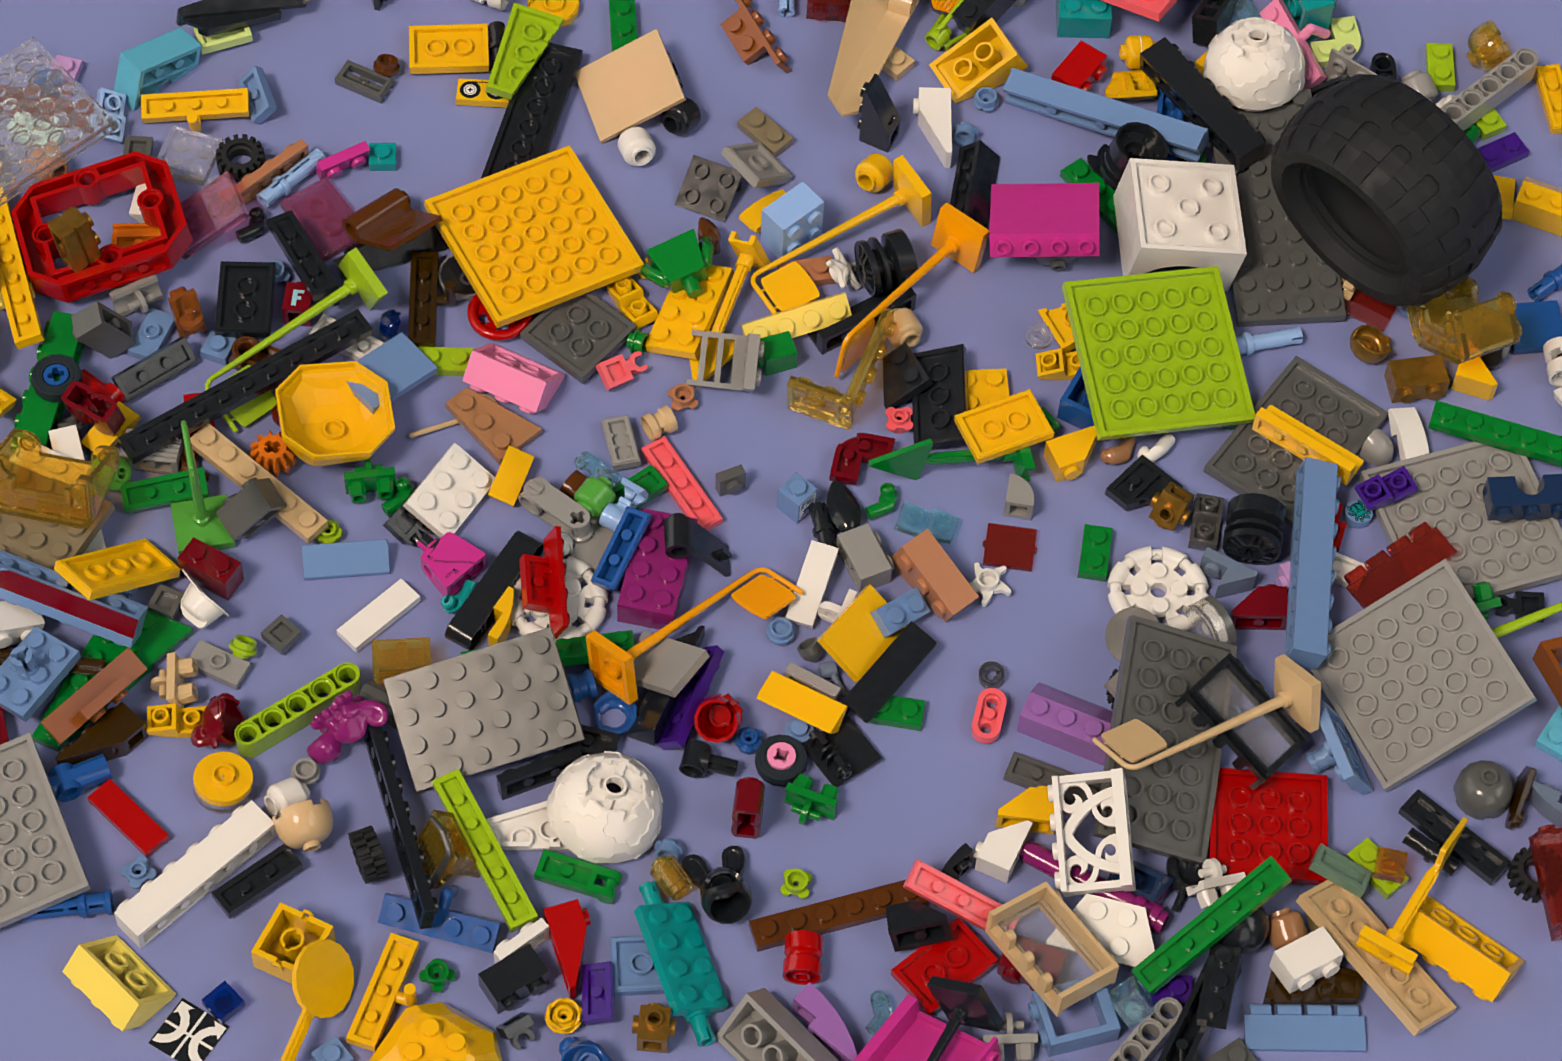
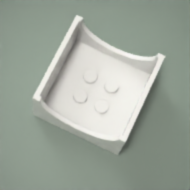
[1113,158,1247,291]

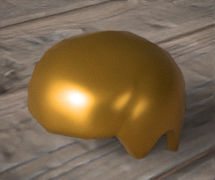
[1350,325,1393,364]

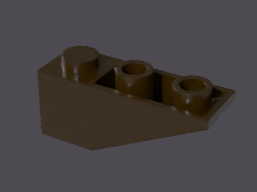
[56,702,149,765]

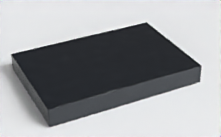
[214,261,276,338]

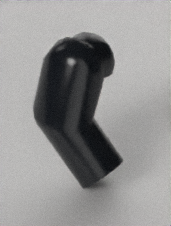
[235,207,267,244]

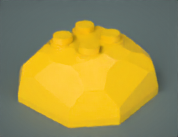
[275,361,395,466]
[369,1002,502,1061]

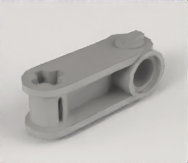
[518,476,594,543]

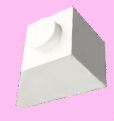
[973,820,1033,883]

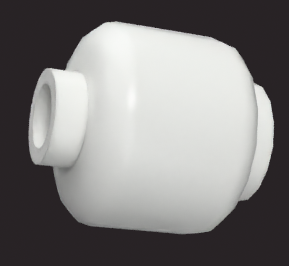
[617,127,656,167]
[264,777,310,818]

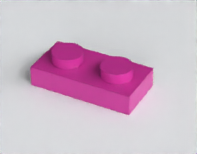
[315,141,370,180]

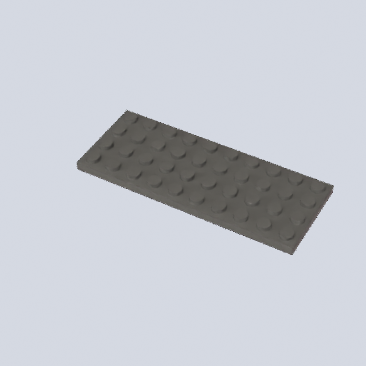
[1211,89,1346,327]

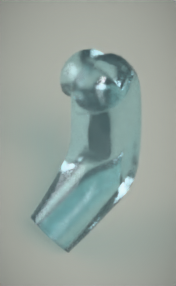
[574,451,621,486]

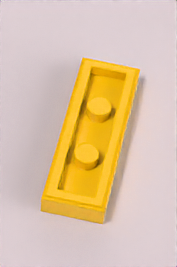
[1534,64,1562,134]

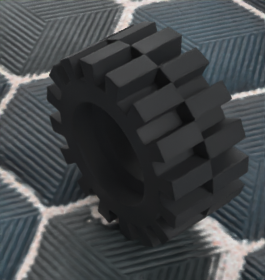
[216,134,265,185]
[348,825,389,884]
[1507,845,1562,903]

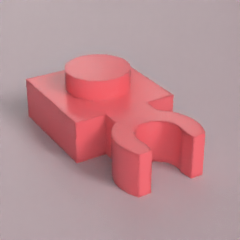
[595,351,648,391]

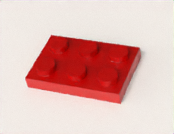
[891,917,998,1016]

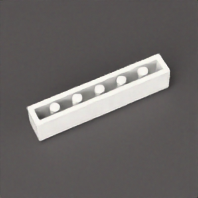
[114,800,277,949]

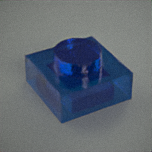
[201,981,246,1025]

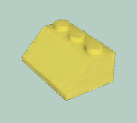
[62,935,176,1032]

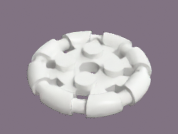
[1107,546,1209,631]
[511,556,608,640]

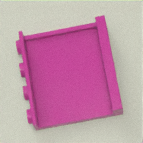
[989,183,1099,257]
[853,995,1001,1061]

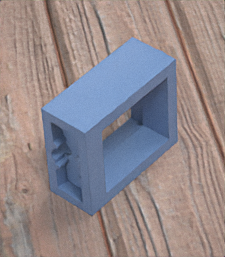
[1028,978,1121,1057]

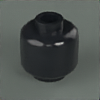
[662,97,701,136]

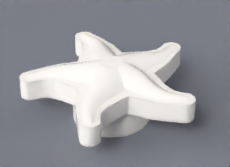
[826,247,862,290]
[969,562,1011,607]

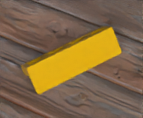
[1252,405,1364,486]

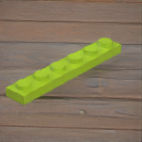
[432,768,538,933]

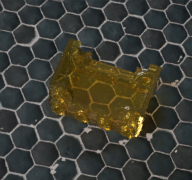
[1406,277,1522,364]

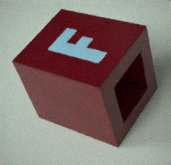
[282,282,316,327]

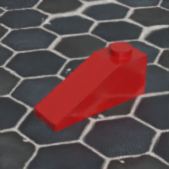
[544,899,591,999]

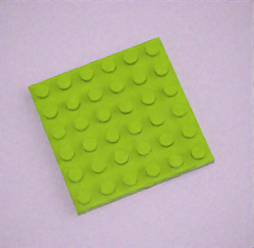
[1061,266,1255,441]

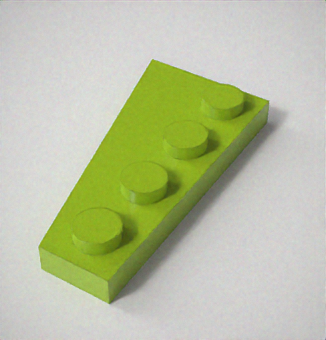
[485,3,564,100]

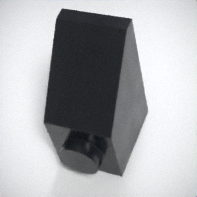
[885,900,953,952]

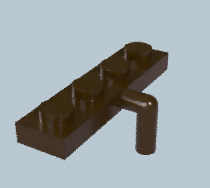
[408,252,456,347]

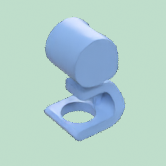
[599,477,649,532]

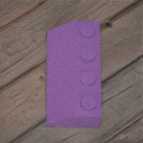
[1017,683,1113,766]

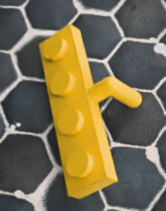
[141,88,250,135]
[346,933,419,1052]

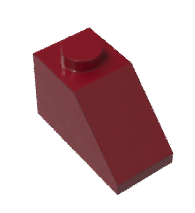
[1230,584,1288,630]

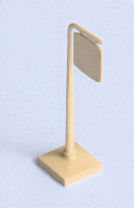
[1092,654,1321,770]

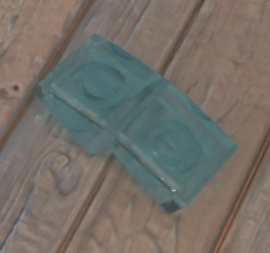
[894,502,959,544]

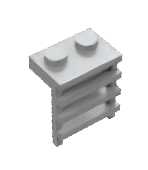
[686,329,764,393]

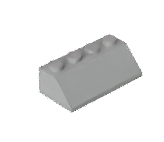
[715,988,839,1061]

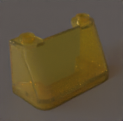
[0,428,120,529]

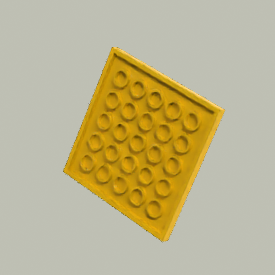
[424,145,644,328]

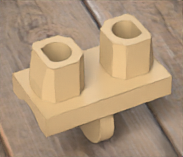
[150,652,198,708]

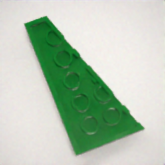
[32,610,194,752]

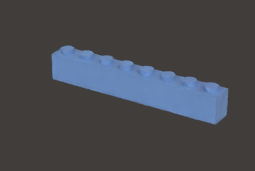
[1284,457,1341,670]

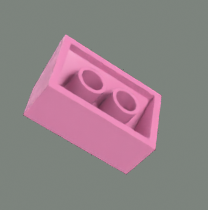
[462,343,565,414]

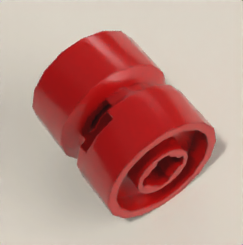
[783,930,824,985]

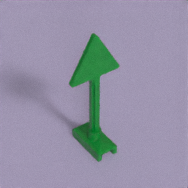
[869,439,1036,482]

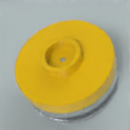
[193,752,253,814]

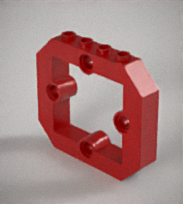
[11,151,193,303]

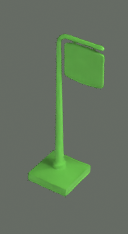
[170,420,236,555]

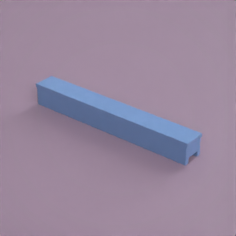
[1002,68,1209,163]

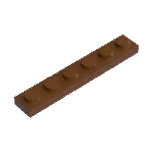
[749,880,929,952]

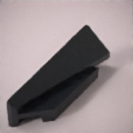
[176,0,306,37]
[333,225,449,280]
[627,625,705,746]

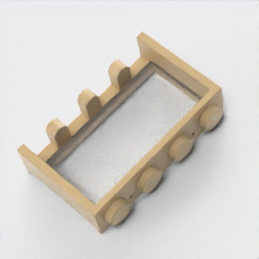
[985,881,1119,1017]

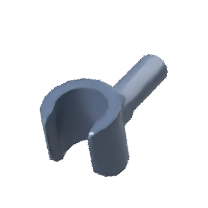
[818,661,848,698]

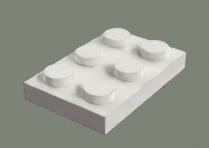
[403,443,495,538]

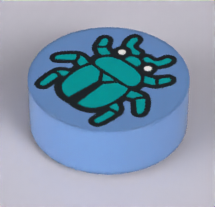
[1344,499,1373,528]

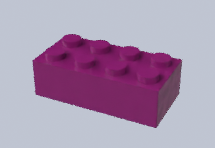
[617,508,698,630]

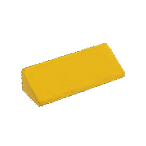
[756,670,848,734]

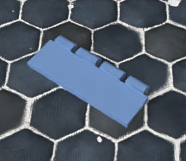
[1243,1004,1367,1052]

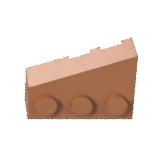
[891,528,979,623]

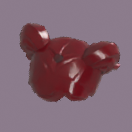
[190,693,245,749]

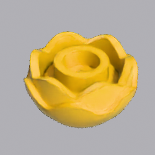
[545,998,582,1034]

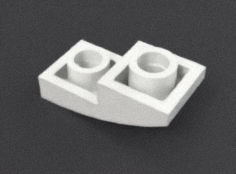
[1388,407,1429,461]

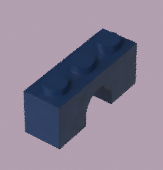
[1482,474,1562,522]

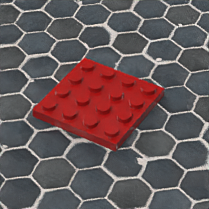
[1209,768,1328,885]

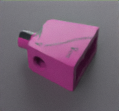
[417,532,487,596]

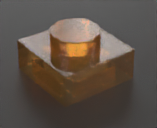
[1373,846,1408,884]

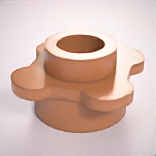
[668,384,698,412]

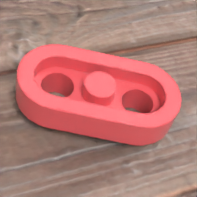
[971,688,1007,744]

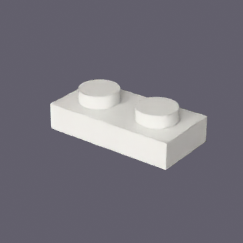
[494,918,550,964]

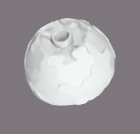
[1203,17,1306,112]
[546,751,663,864]

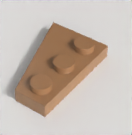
[445,387,542,465]

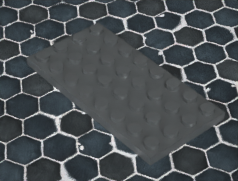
[1093,615,1237,866]

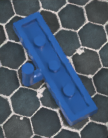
[378,885,502,953]

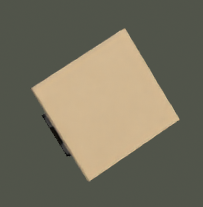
[576,29,686,144]

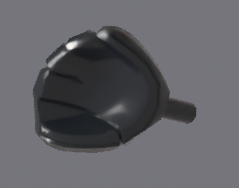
[1166,857,1205,912]

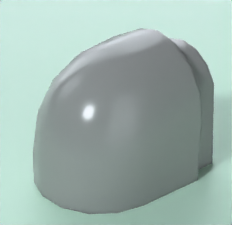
[1360,428,1393,467]

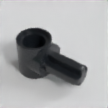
[679,740,738,778]

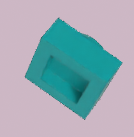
[369,143,397,171]

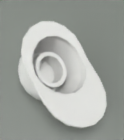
[180,569,230,629]

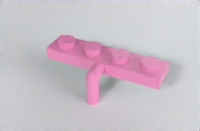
[1258,0,1330,89]

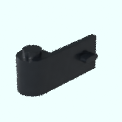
[663,513,732,577]

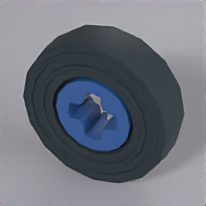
[31,354,82,403]

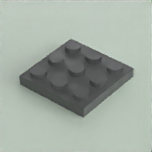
[520,292,637,384]

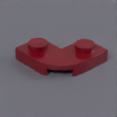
[829,433,895,486]

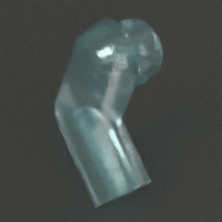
[865,990,893,1036]

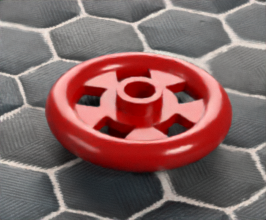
[467,294,533,341]

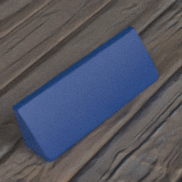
[590,506,652,591]

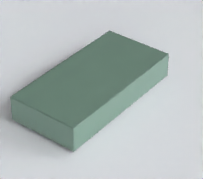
[1308,843,1373,898]

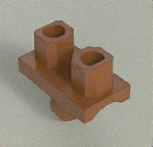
[168,286,207,338]

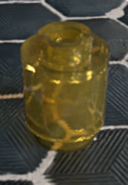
[650,855,692,901]

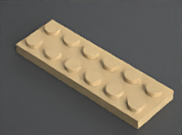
[1296,880,1457,1036]

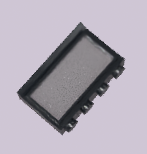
[1174,653,1309,790]

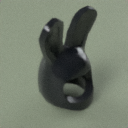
[681,846,752,924]

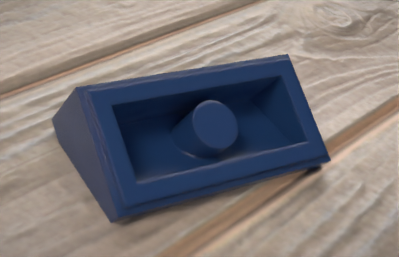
[1108,859,1174,903]

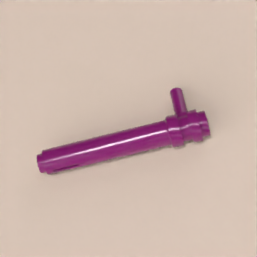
[1019,841,1171,934]

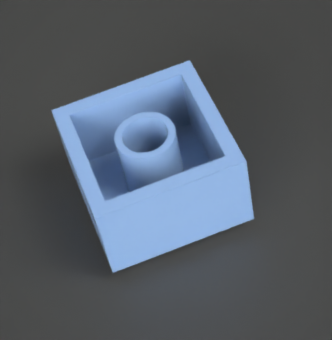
[760,181,824,258]

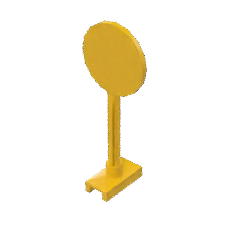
[280,939,354,1061]

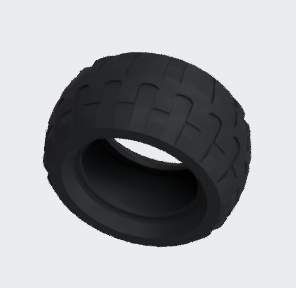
[1271,74,1502,306]

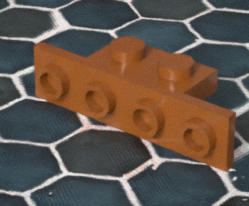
[720,0,791,74]
[40,647,147,745]

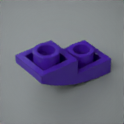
[1354,466,1418,511]

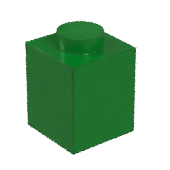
[757,331,798,376]

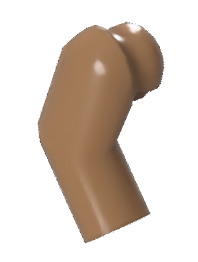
[1101,437,1136,465]

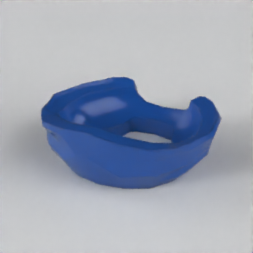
[593,692,637,735]

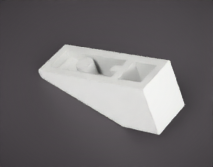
[913,87,952,168]

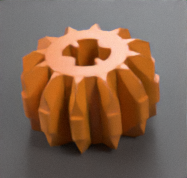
[249,430,297,479]

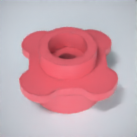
[885,407,913,434]

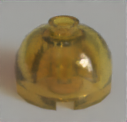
[1466,19,1512,72]

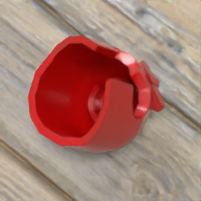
[694,693,744,743]

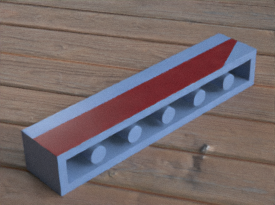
[0,550,148,648]

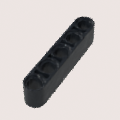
[445,531,544,651]

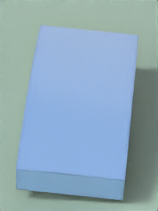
[95,87,126,143]

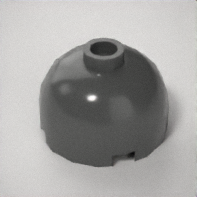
[1454,760,1513,820]

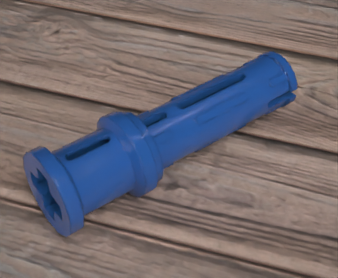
[22,888,114,922]

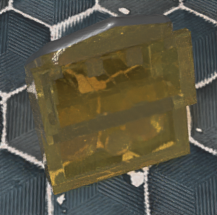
[416,810,480,889]

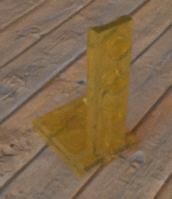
[787,308,897,430]

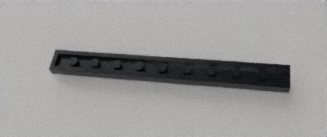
[118,309,373,464]

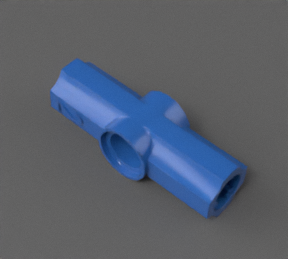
[48,754,113,802]

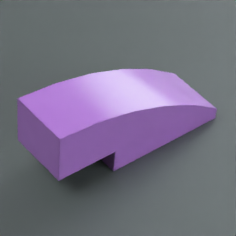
[792,982,857,1061]

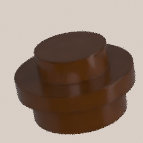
[373,54,400,77]

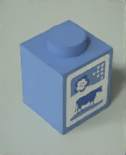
[777,472,817,524]

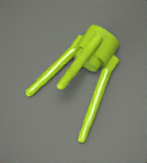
[924,0,968,51]

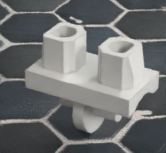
[1186,858,1246,909]

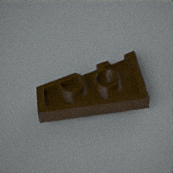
[1263,948,1363,1004]

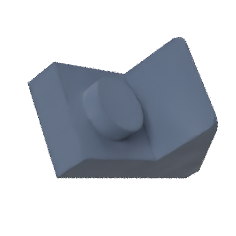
[1200,547,1258,598]

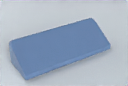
[302,539,390,580]

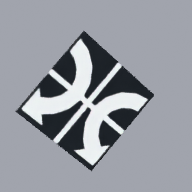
[149,998,230,1061]

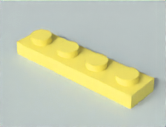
[740,292,852,338]

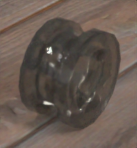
[979,661,1004,689]

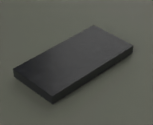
[912,344,969,449]

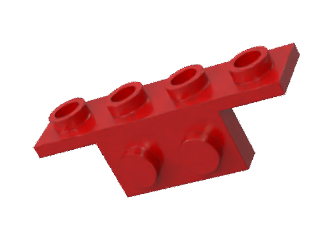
[519,526,570,639]

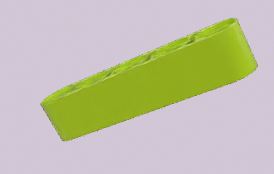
[234,662,362,758]

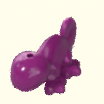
[307,690,388,764]

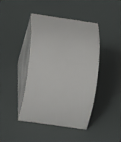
[1003,473,1034,520]

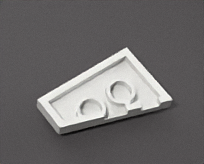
[486,801,570,851]

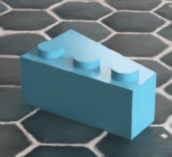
[114,27,202,111]

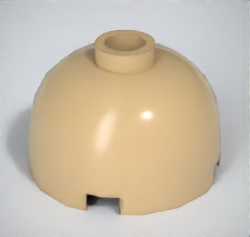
[272,799,333,852]

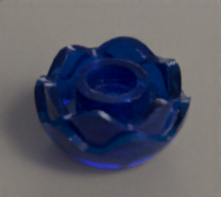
[379,309,401,342]

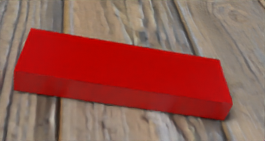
[87,779,169,858]

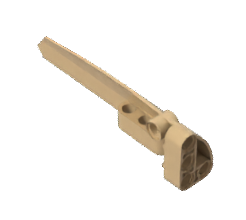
[828,0,920,117]

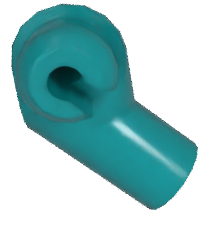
[441,580,477,614]

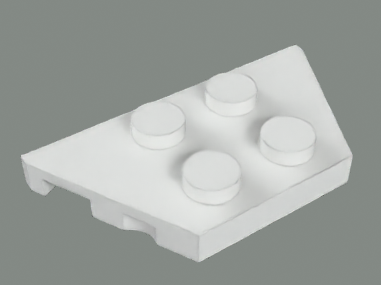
[1046,893,1155,968]

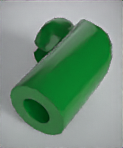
[381,477,414,517]
[865,483,898,520]

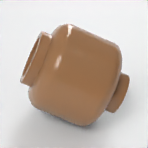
[1268,907,1308,950]

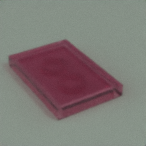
[181,171,249,260]
[280,177,357,262]

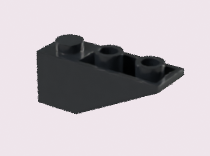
[857,74,901,153]

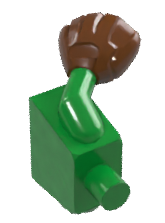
[637,217,721,299]

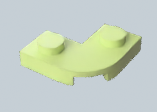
[1309,16,1361,68]

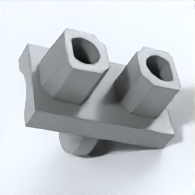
[109,275,164,317]
[980,1012,1038,1061]

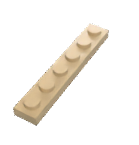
[190,423,329,544]

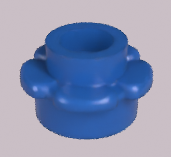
[734,727,763,755]

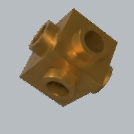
[1149,481,1195,531]
[632,1003,676,1053]

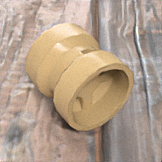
[640,405,678,442]

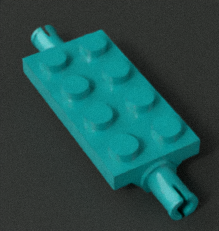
[634,881,729,1047]

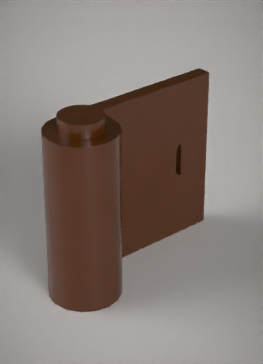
[342,188,443,251]

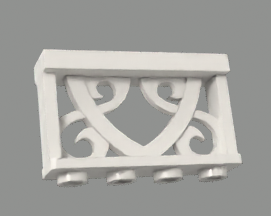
[1047,768,1136,897]

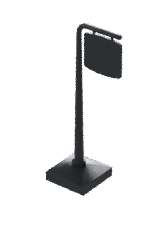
[927,976,1004,1061]

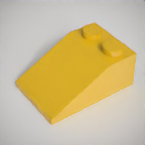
[929,18,1028,104]

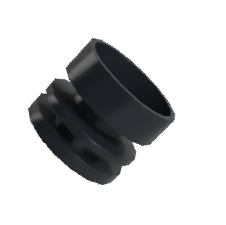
[1100,122,1168,189]
[854,229,918,296]
[1222,493,1286,565]

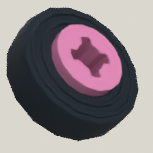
[755,734,807,786]

